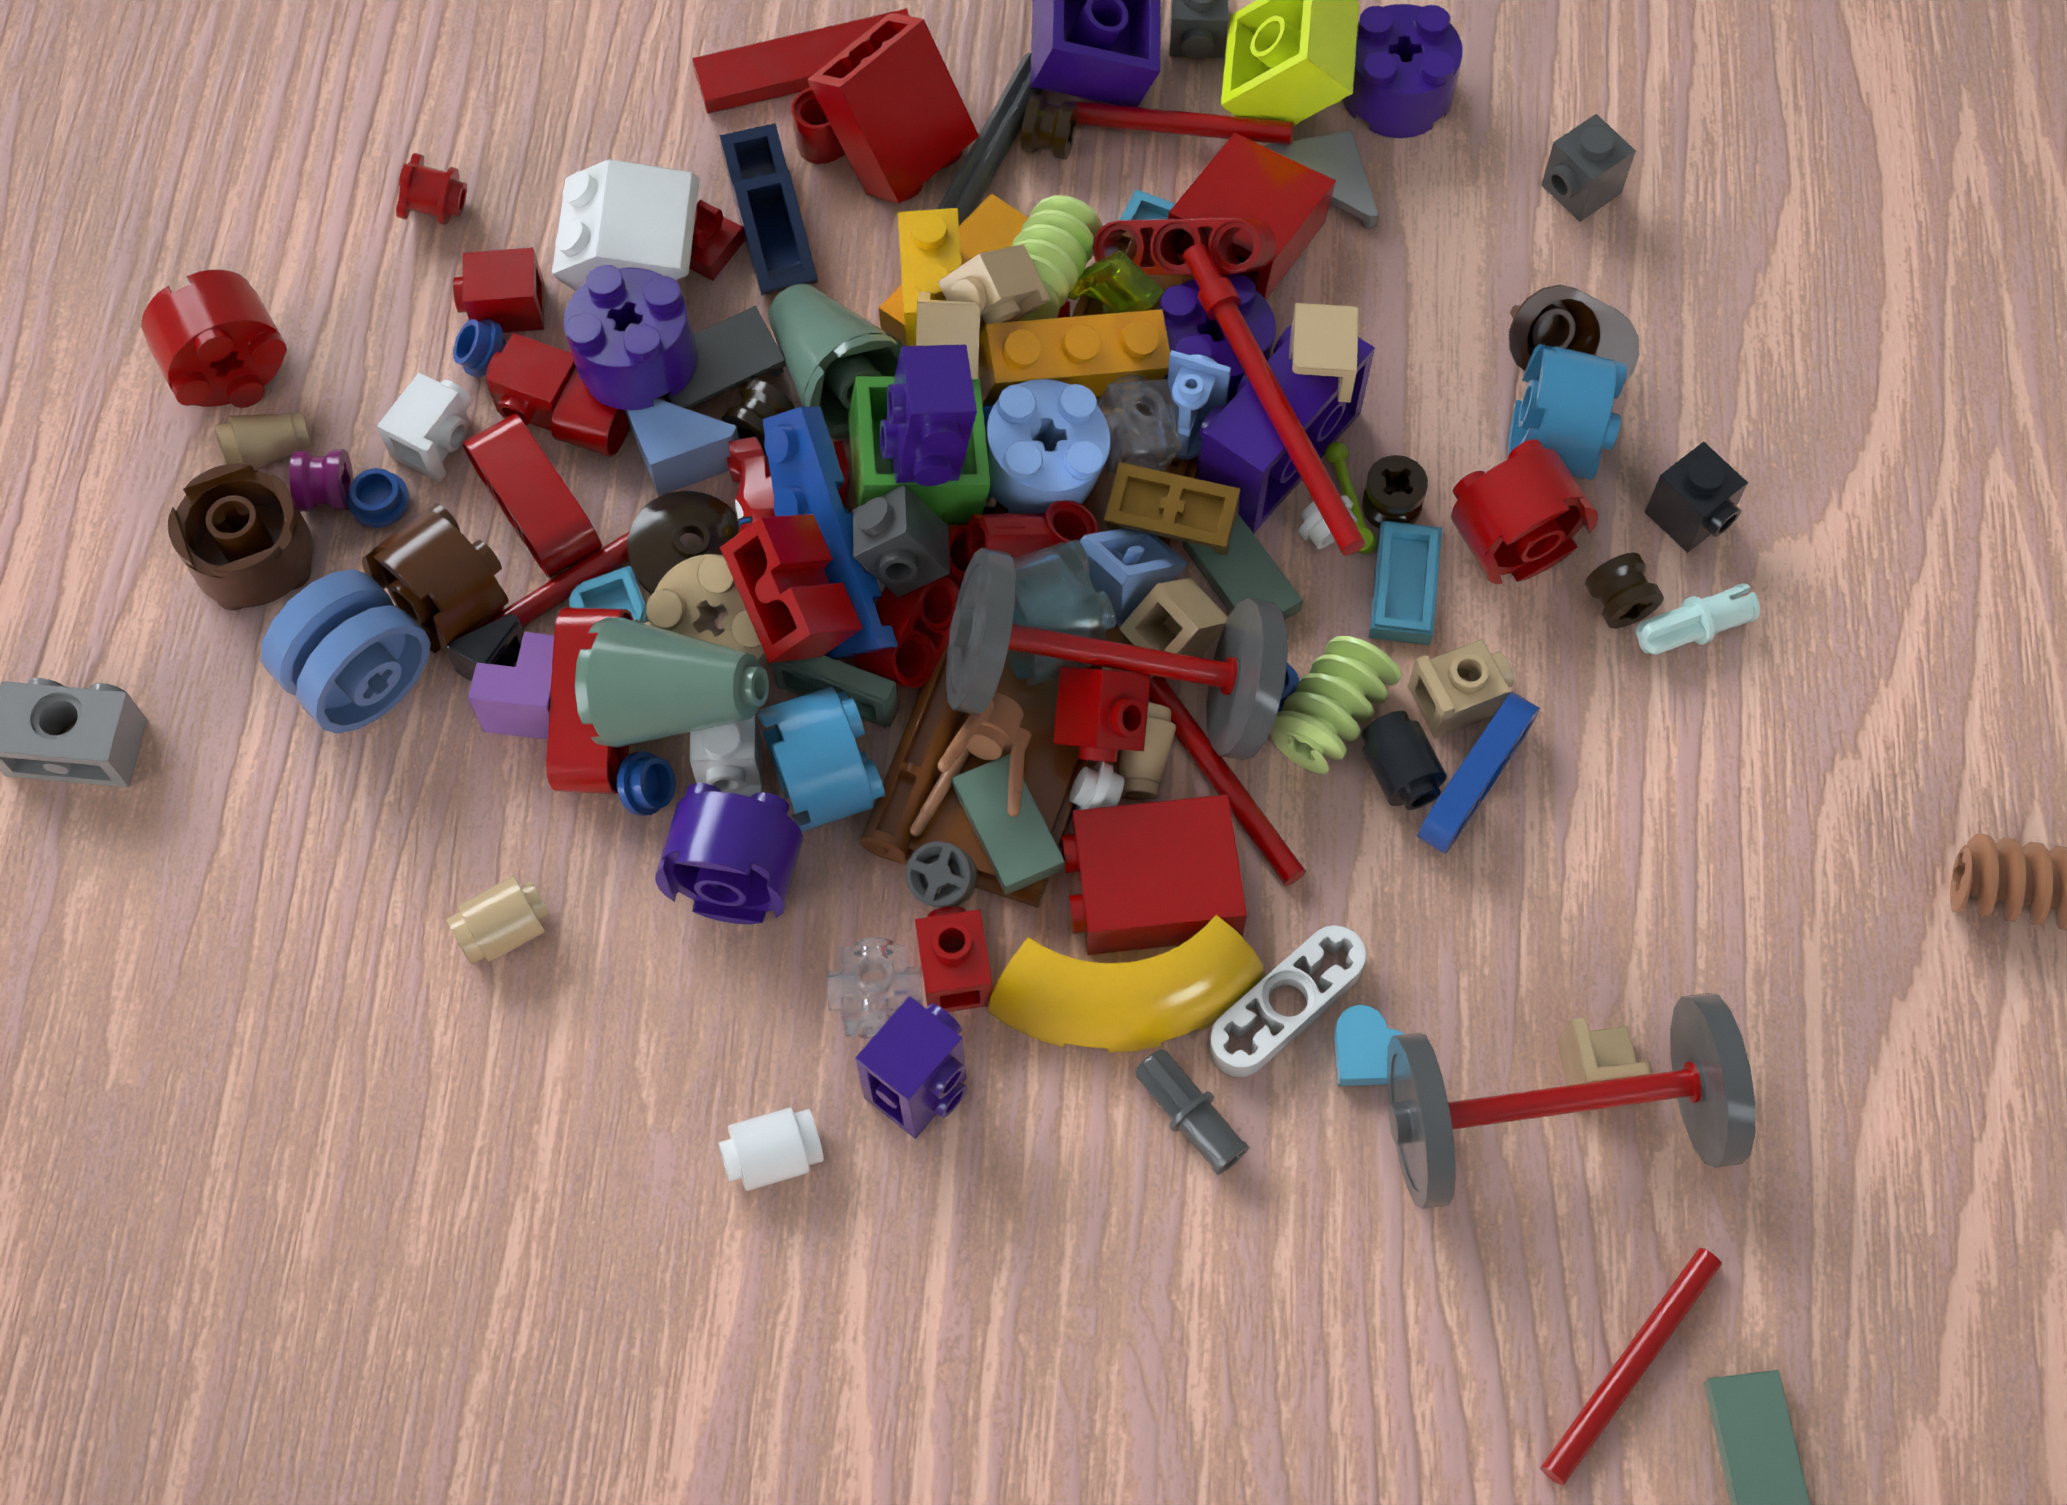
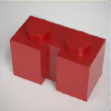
[720,514,863,663]

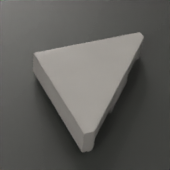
[1263,131,1378,229]

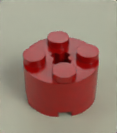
[141,269,287,408]
[1451,439,1598,584]

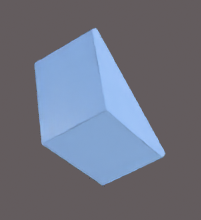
[625,398,739,496]
[1076,528,1188,626]

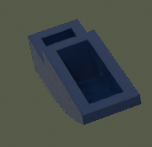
[720,123,818,296]

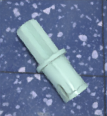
[1635,583,1760,655]

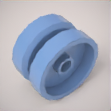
[260,569,431,734]

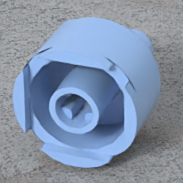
[985,379,1110,514]

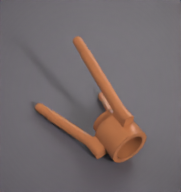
[910,693,1032,837]

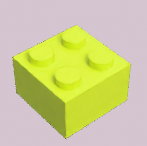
[1221,0,1359,125]

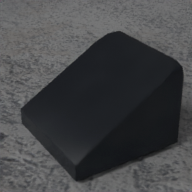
[445,614,524,682]

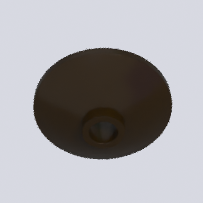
[627,491,739,595]

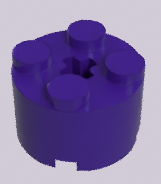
[1343,4,1463,138]
[564,265,697,410]
[1157,274,1276,404]
[655,783,803,924]

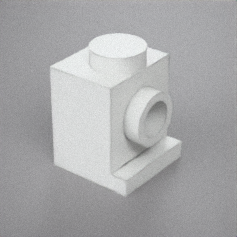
[377,372,472,483]
[690,714,763,797]

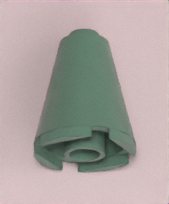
[768,284,904,439]
[575,617,769,747]

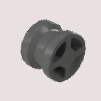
[905,841,978,908]

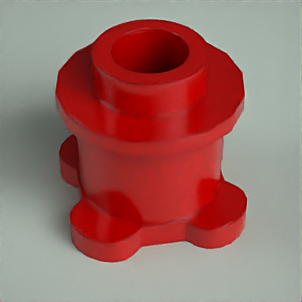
[396,153,467,225]

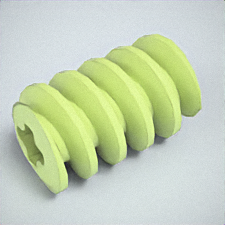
[1011,195,1102,321]
[1270,636,1402,775]

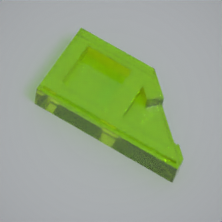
[1068,250,1164,314]

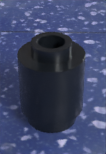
[1361,711,1447,810]

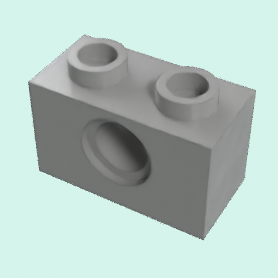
[0,678,147,787]

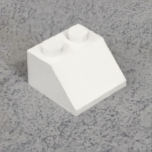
[552,159,700,291]

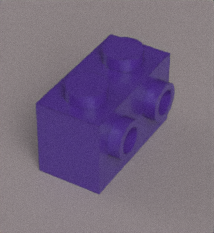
[880,344,977,486]
[855,996,968,1139]

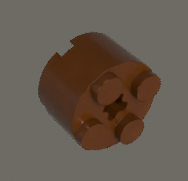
[168,463,313,611]
[362,503,509,654]

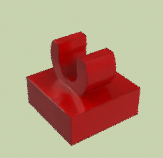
[689,199,745,281]

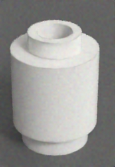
[718,1107,824,1191]

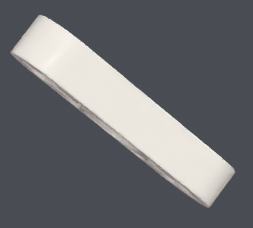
[1209,925,1366,1077]

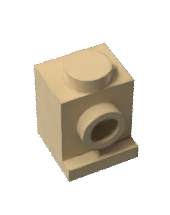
[938,244,1050,324]
[1408,639,1514,739]

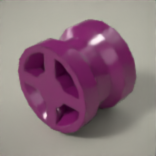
[289,449,354,512]

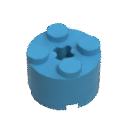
[1508,344,1627,480]
[757,686,885,832]

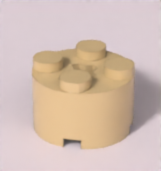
[646,554,772,670]

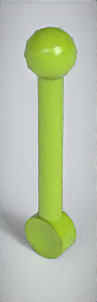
[1325,441,1377,554]

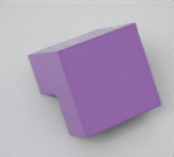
[468,632,554,740]

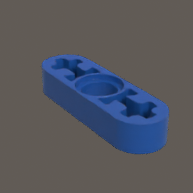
[1417,692,1540,854]

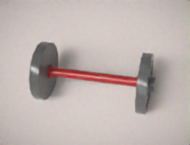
[946,547,1288,760]
[1387,993,1755,1209]

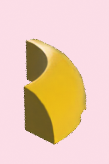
[988,915,1265,1053]

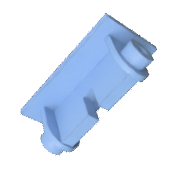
[1165,350,1231,460]

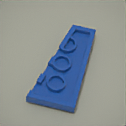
[762,406,898,660]

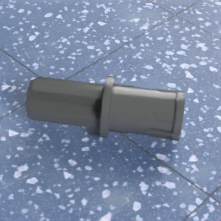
[1135,1049,1250,1175]

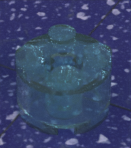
[1005,540,1116,687]

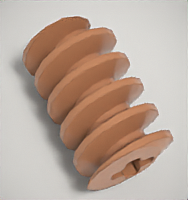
[1950,834,2067,930]

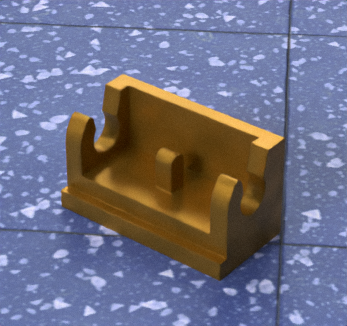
[1104,462,1240,555]

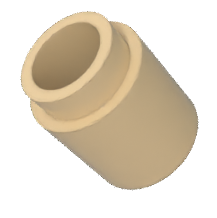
[446,875,550,965]

